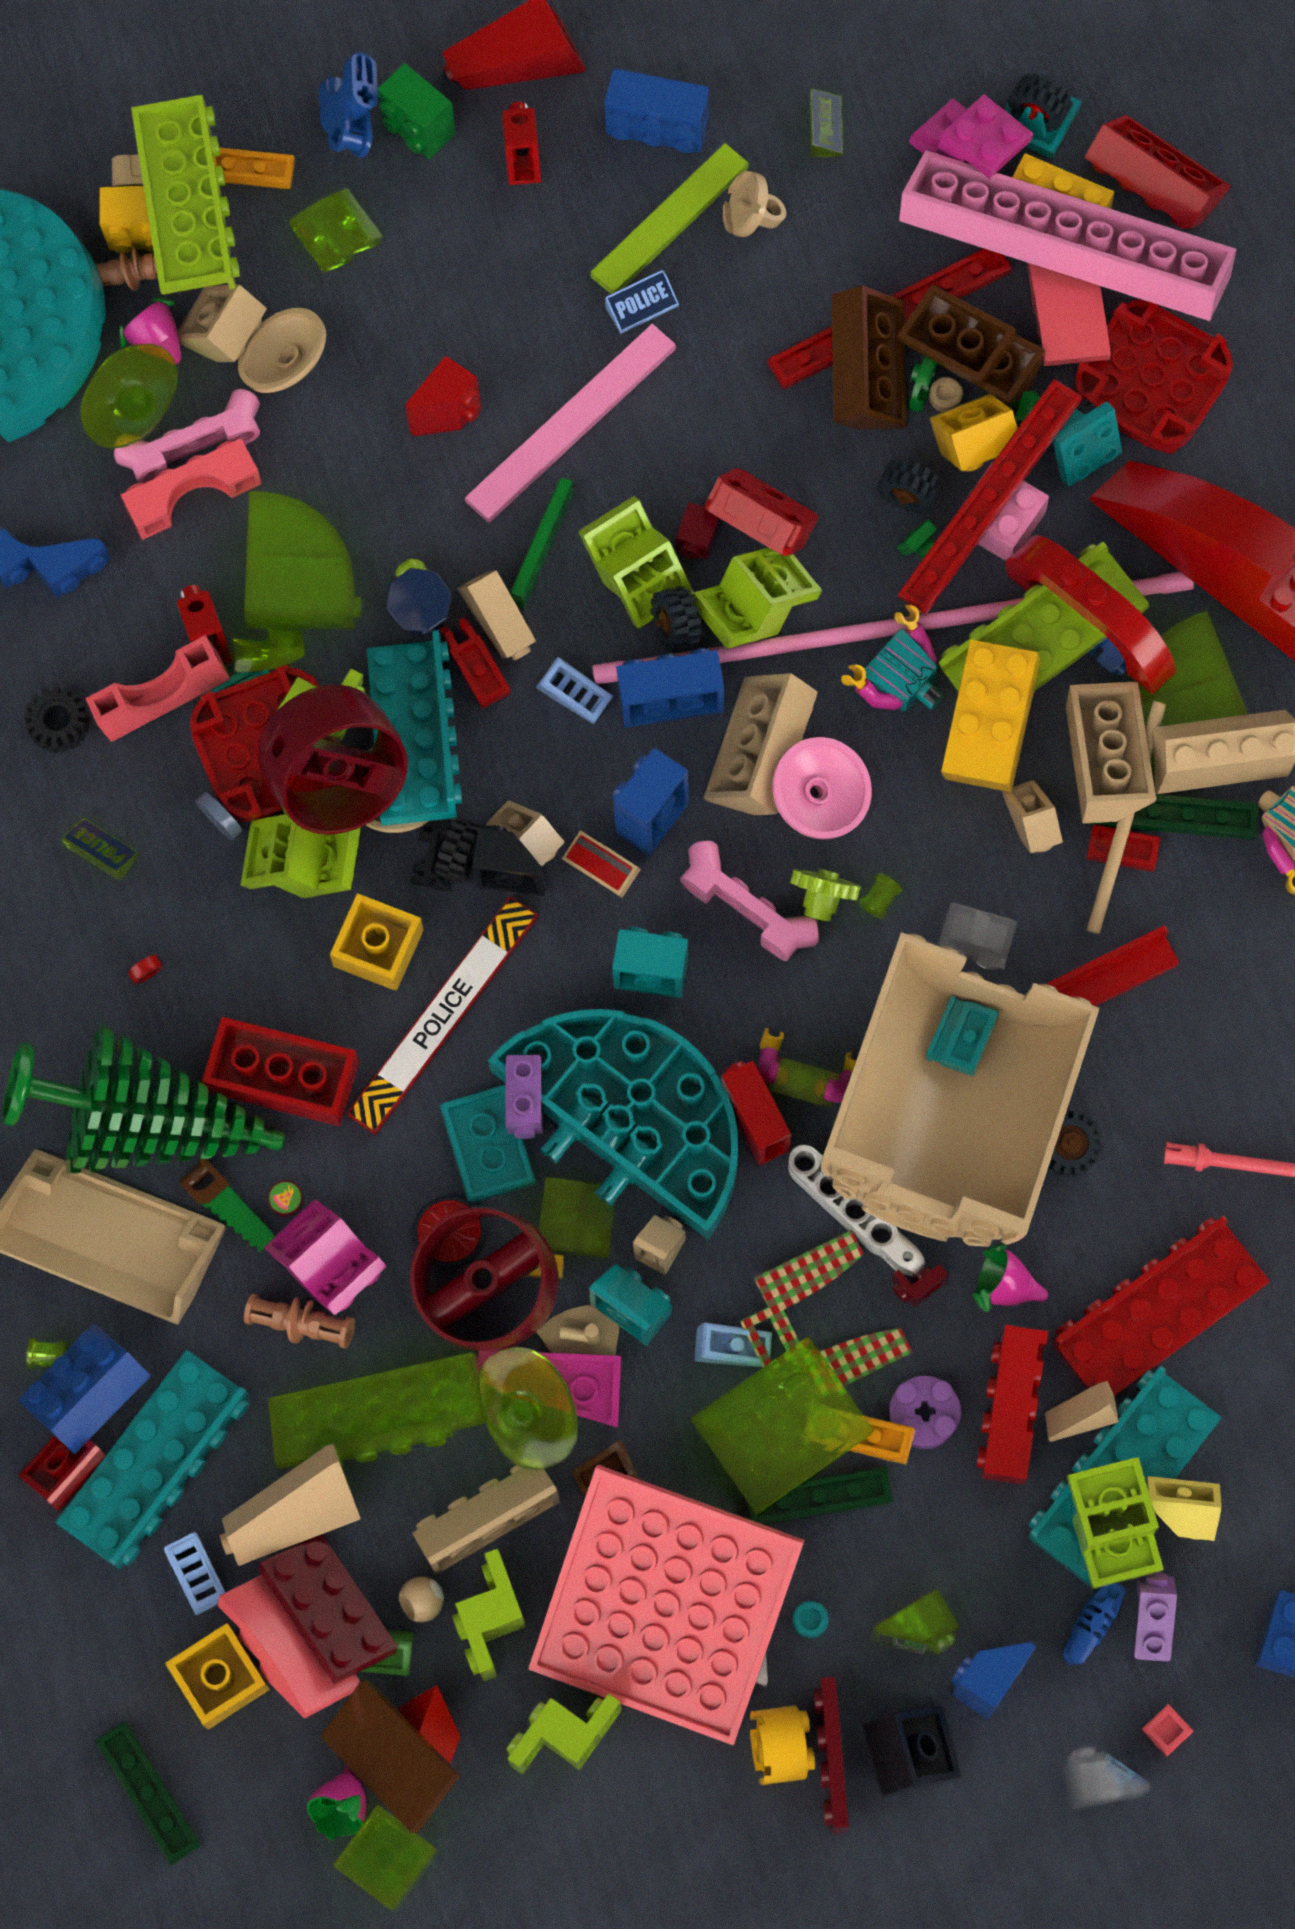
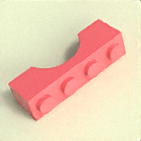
[120,438,262,540]
[85,635,231,742]

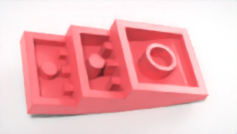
[1027,262,1111,366]
[218,1575,360,1719]

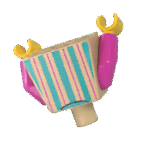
[1258,786,1295,895]

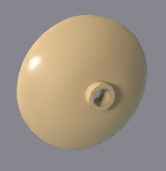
[238,308,326,393]

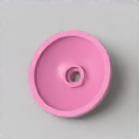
[772,737,872,839]

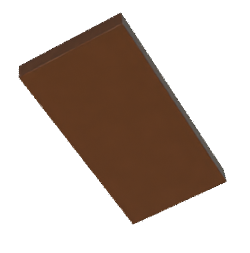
[320,1679,461,1833]

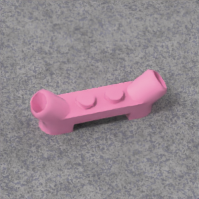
[114,389,260,484]
[680,841,819,962]

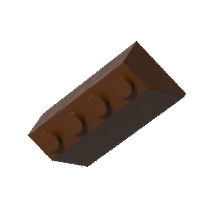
[831,285,907,430]

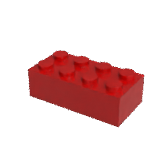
[202,1017,359,1127]

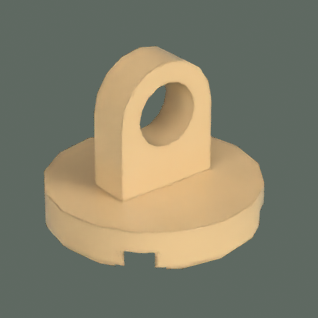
[723,171,787,237]

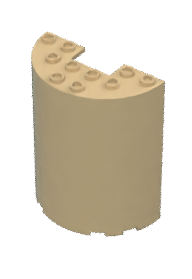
[821,932,1100,1246]

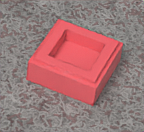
[1141,1704,1194,1757]

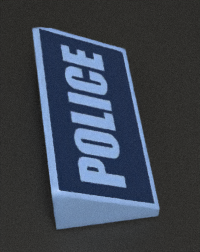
[605,270,679,334]

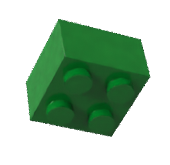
[377,63,456,159]

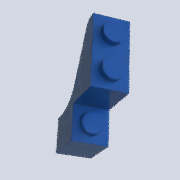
[0,528,110,598]

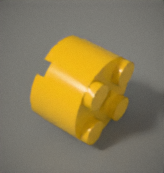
[750,1705,815,1785]

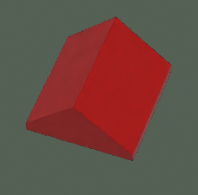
[18,1436,106,1512]

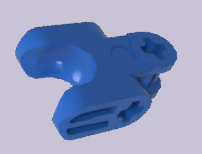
[318,52,378,158]

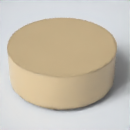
[929,377,963,412]

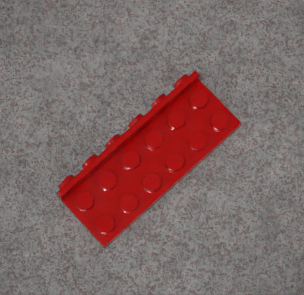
[1053,1216,1270,1397]

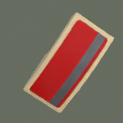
[562,830,641,898]

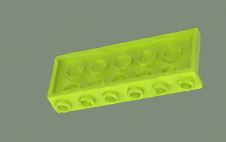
[131,95,240,295]
[939,542,1150,693]

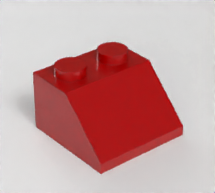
[405,355,482,436]

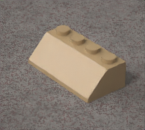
[703,673,818,815]
[1065,681,1156,823]
[1153,710,1295,794]
[412,1460,560,1575]

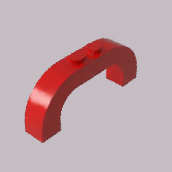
[1005,535,1176,695]

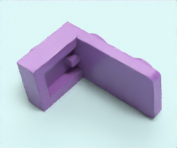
[506,1055,543,1139]
[1134,1572,1177,1661]

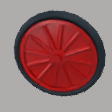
[412,1195,487,1268]

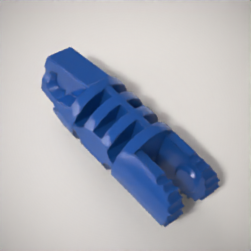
[1061,1583,1127,1665]

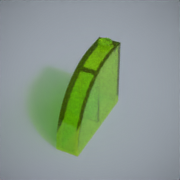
[244,491,362,629]
[1138,611,1248,775]

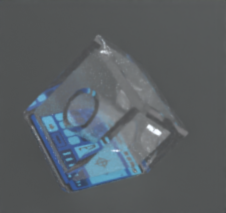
[1063,1747,1151,1810]

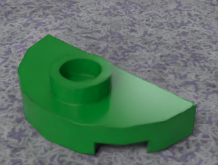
[909,356,939,413]

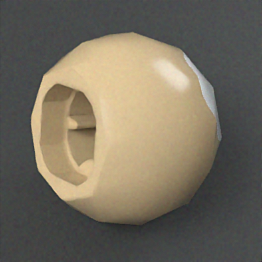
[399,1576,444,1622]

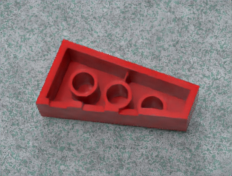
[976,1325,1048,1485]

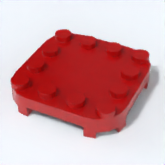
[1074,300,1234,454]
[190,664,335,823]

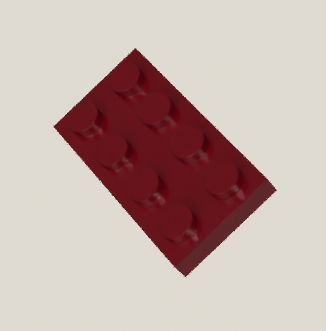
[258,1534,398,1684]
[813,1677,849,1834]

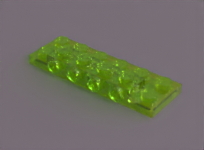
[268,1352,485,1469]

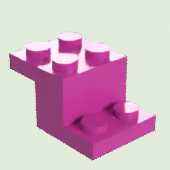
[909,94,1033,179]
[264,1199,387,1315]

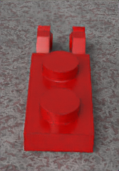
[440,616,511,710]

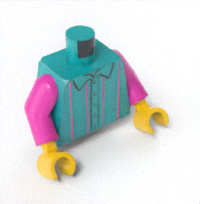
[841,605,944,711]

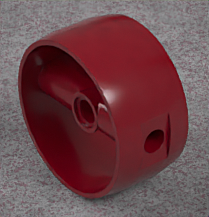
[257,685,408,835]
[410,1207,559,1351]

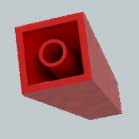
[441,0,587,90]

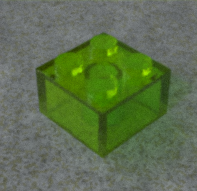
[332,1804,439,1913]

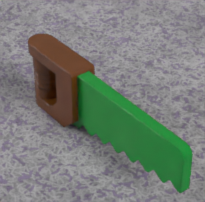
[178,1158,275,1253]

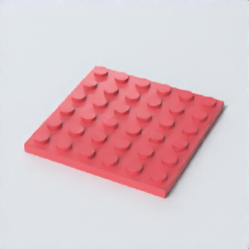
[528,1465,805,1746]

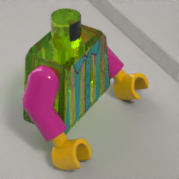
[758,1028,856,1108]

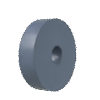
[195,792,243,841]

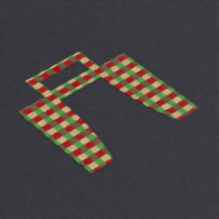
[740,1230,913,1401]

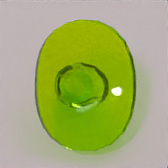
[81,344,178,449]
[477,1347,578,1470]

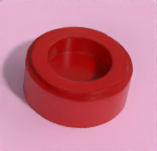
[127,954,163,985]

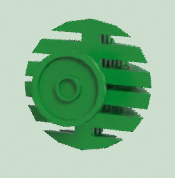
[1,1023,285,1175]

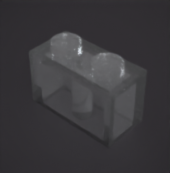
[938,902,1018,970]

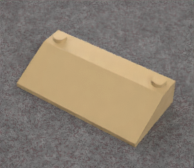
[0,1148,226,1325]

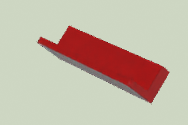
[1046,925,1179,1006]

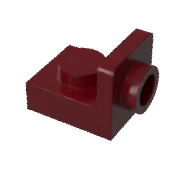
[891,1264,949,1308]

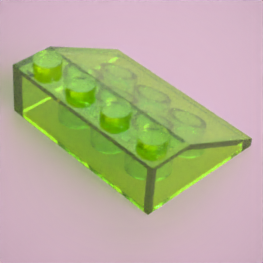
[690,1337,874,1515]

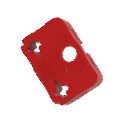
[704,468,819,556]

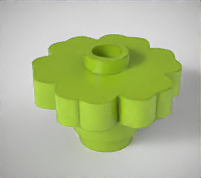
[790,868,861,921]

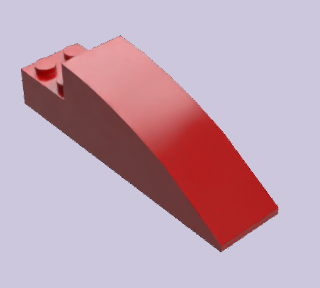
[1089,460,1295,661]

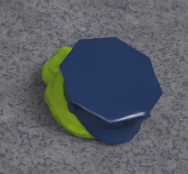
[386,558,451,635]

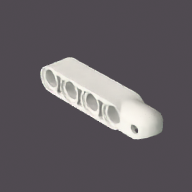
[788,1145,925,1277]

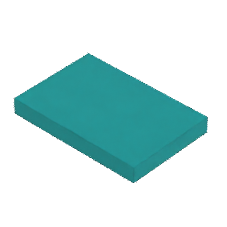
[439,1084,536,1203]

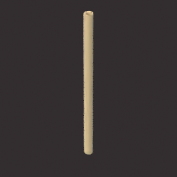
[1086,701,1166,934]

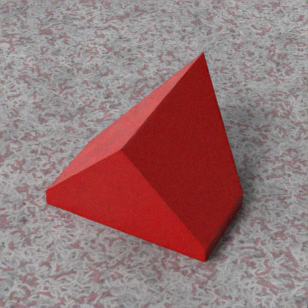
[396,1685,461,1764]

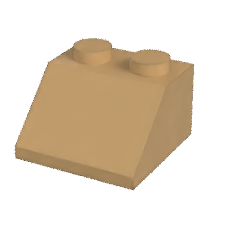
[178,284,267,362]

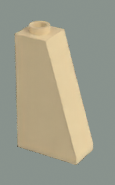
[220,1444,361,1566]

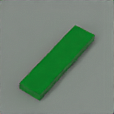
[510,477,574,610]

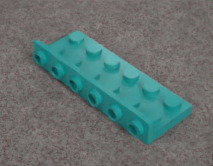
[367,630,462,826]
[55,1349,250,1570]
[1028,1366,1222,1587]

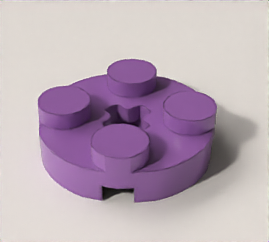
[889,1376,961,1449]

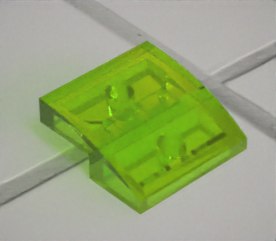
[289,188,383,272]
[232,628,305,672]
[539,1177,616,1259]

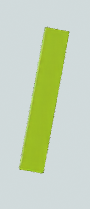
[590,143,749,294]

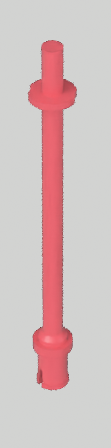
[1163,1141,1295,1177]

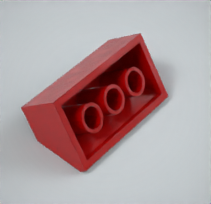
[1084,115,1231,230]

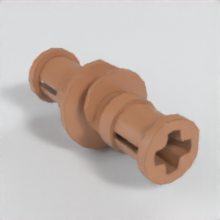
[96,248,158,291]
[244,1294,355,1349]

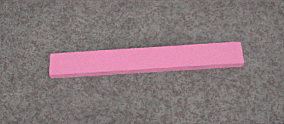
[465,324,676,523]

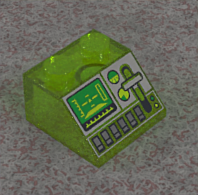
[871,1589,960,1655]

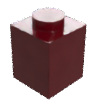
[676,502,720,560]

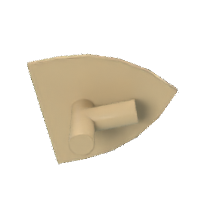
[537,1305,619,1356]

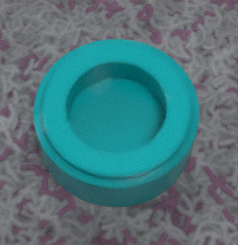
[792,1601,829,1639]

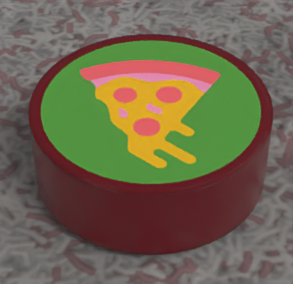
[268,1180,304,1217]

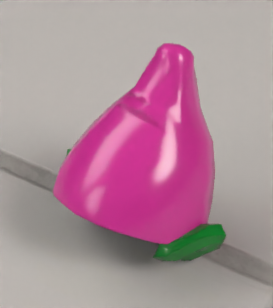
[119,296,181,365]
[972,1243,1048,1313]
[306,1765,367,1841]

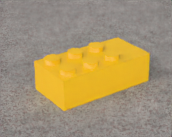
[941,640,1041,793]

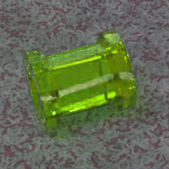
[858,873,902,919]
[26,1337,68,1369]

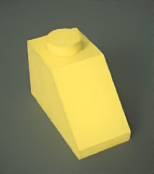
[1147,1476,1222,1541]

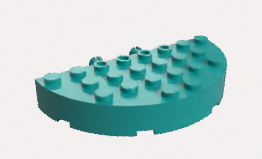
[0,190,106,443]
[488,1009,738,1241]

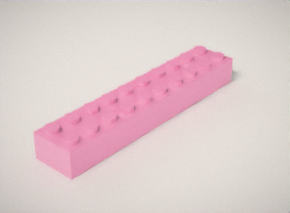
[899,150,1237,321]

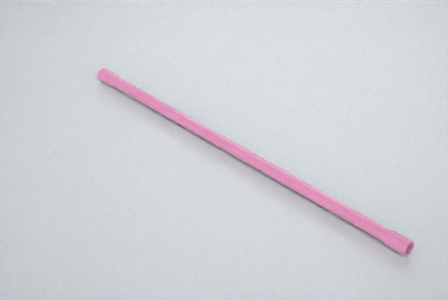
[592,571,1194,685]

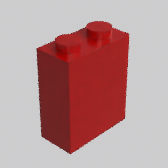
[721,1061,791,1167]

